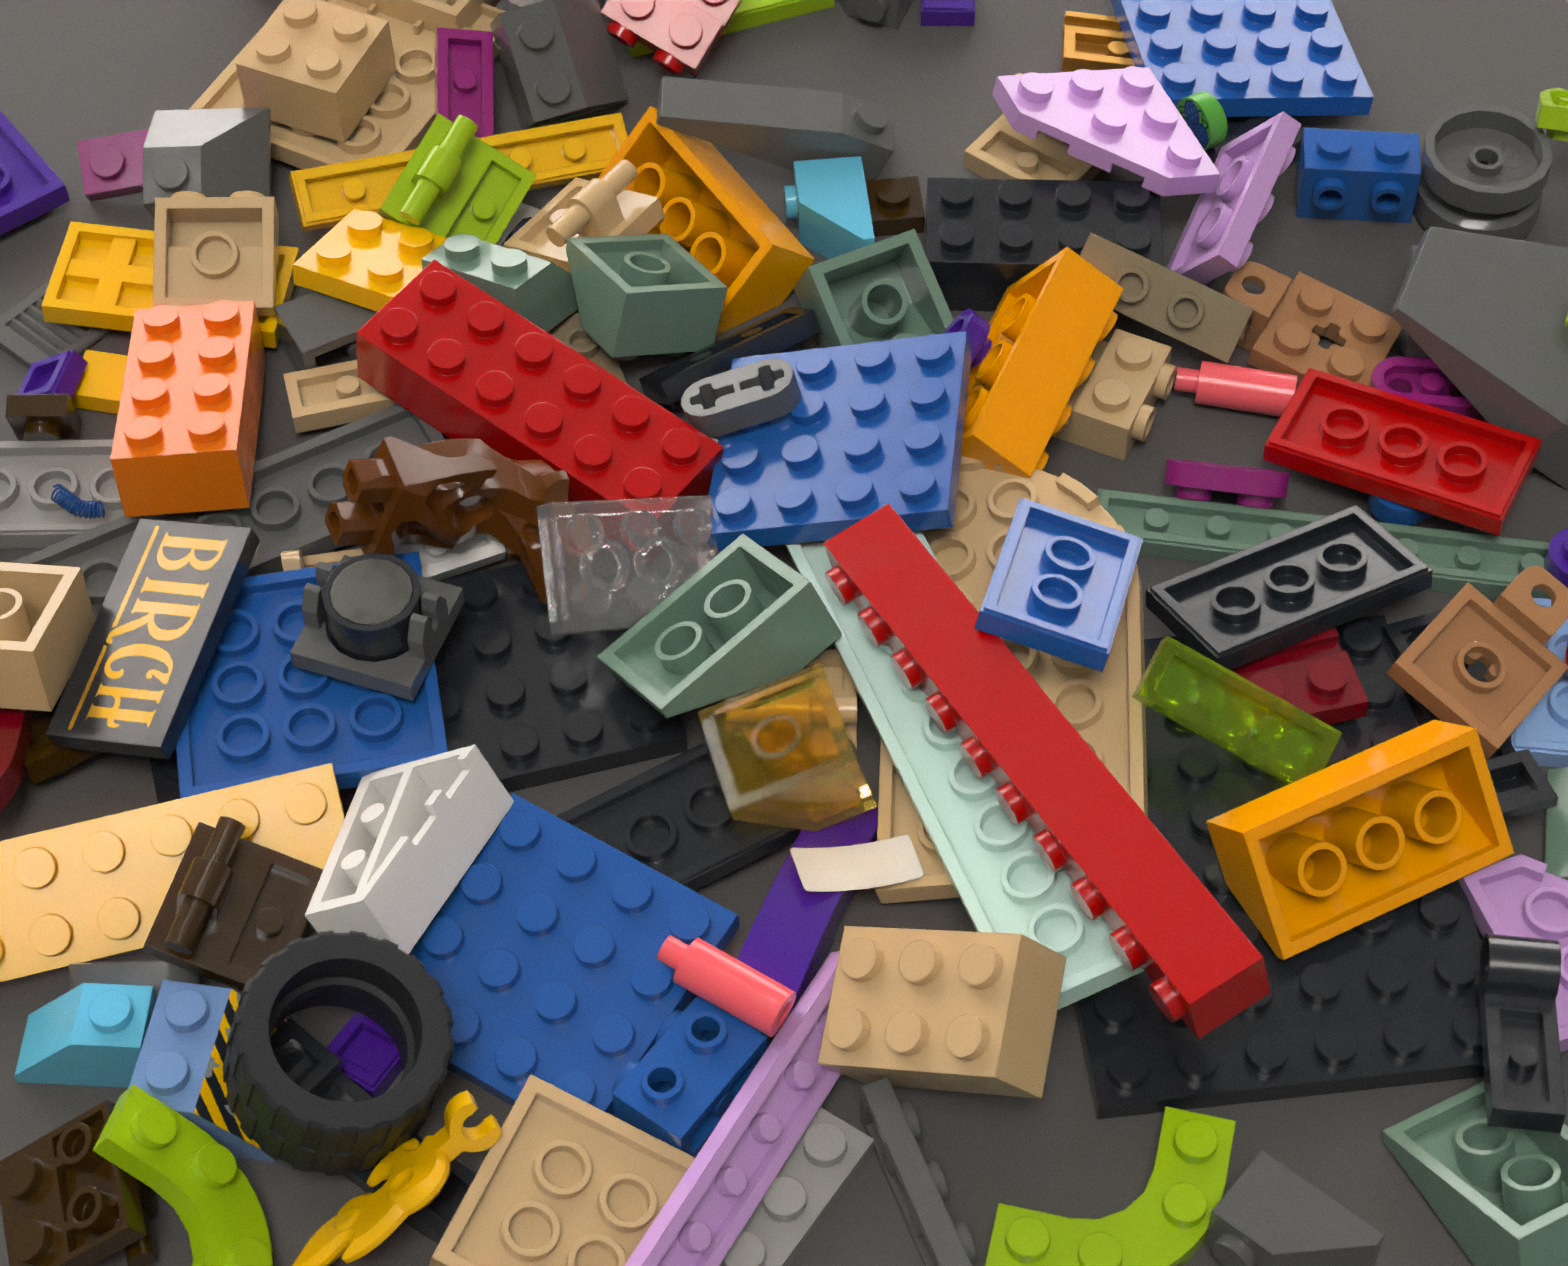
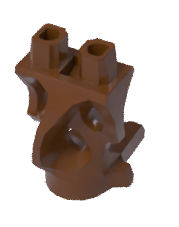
[325,436,587,608]

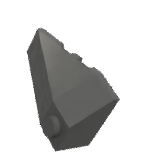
[656,76,894,180]

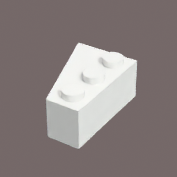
[305,745,514,954]

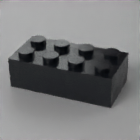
[925,177,1164,314]

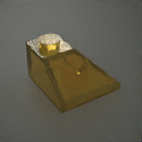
[698,663,878,831]

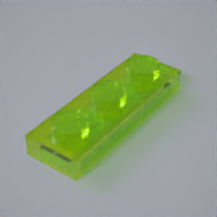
[1132,636,1342,784]

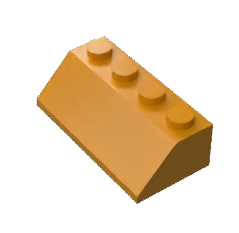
[598,106,815,336]
[961,247,1123,478]
[1206,720,1514,960]

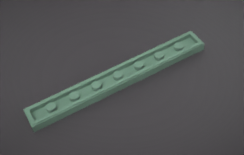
[1097,488,1550,599]

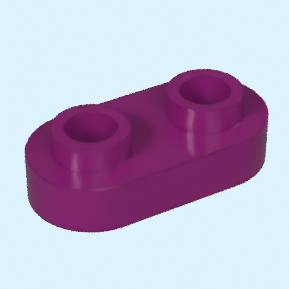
[1370,356,1482,419]
[1164,458,1290,509]

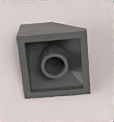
[143,107,271,220]

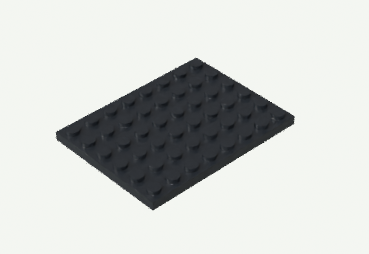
[1074,615,1484,1120]

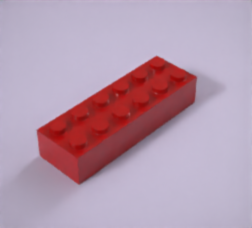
[356,259,724,568]

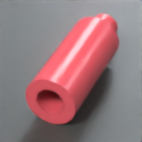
[1174,361,1298,417]
[657,935,796,1037]

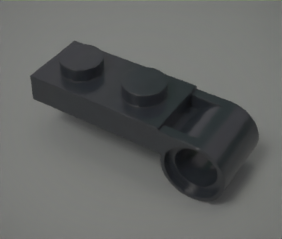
[1478,933,1566,1133]

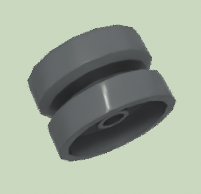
[1414,104,1552,240]

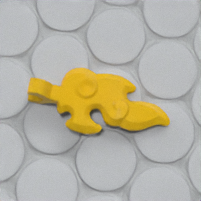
[292,1090,502,1266]

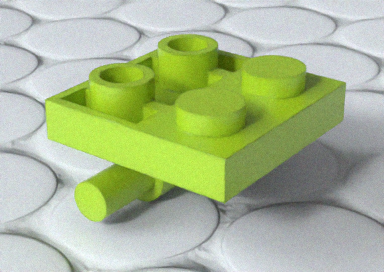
[377,113,537,245]

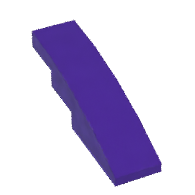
[737,789,878,1021]

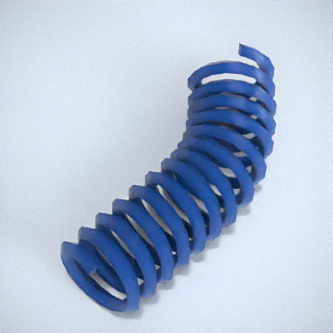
[51,484,105,519]

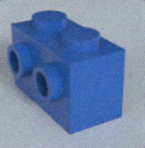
[1295,128,1421,223]
[612,996,767,1157]

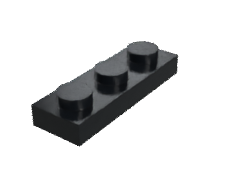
[639,307,822,409]

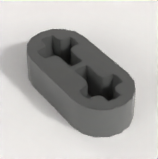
[681,358,801,438]
[69,959,201,996]

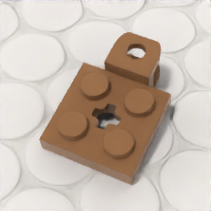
[1223,261,1403,388]
[1386,565,1568,760]

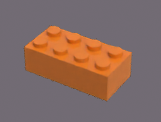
[110,300,267,517]

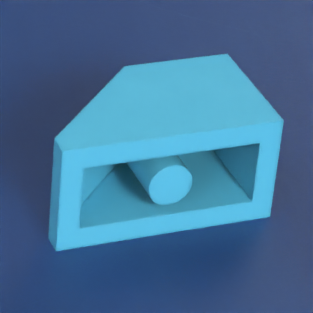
[783,156,875,259]
[14,983,157,1088]

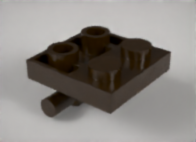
[144,816,324,991]
[0,1100,156,1266]

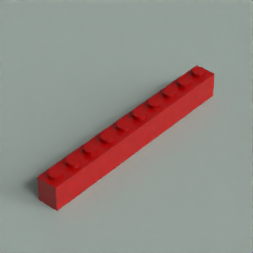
[823,503,1271,1040]

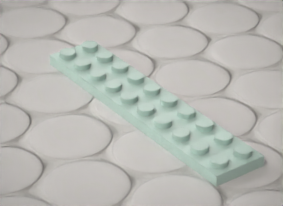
[784,531,1144,1010]

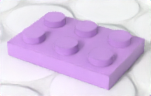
[1166,111,1301,286]

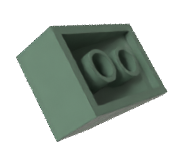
[794,229,954,348]
[597,534,842,718]
[1382,1081,1568,1266]

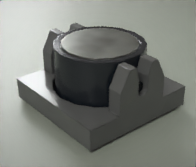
[290,553,465,701]

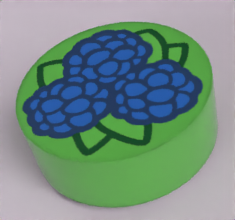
[1177,91,1227,151]

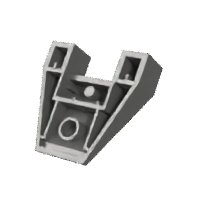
[1390,226,1568,490]

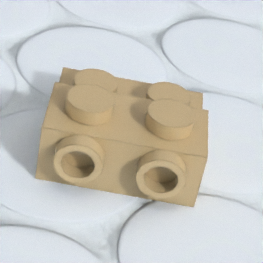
[153,191,279,316]
[1052,329,1178,461]

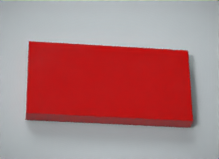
[1263,368,1542,536]

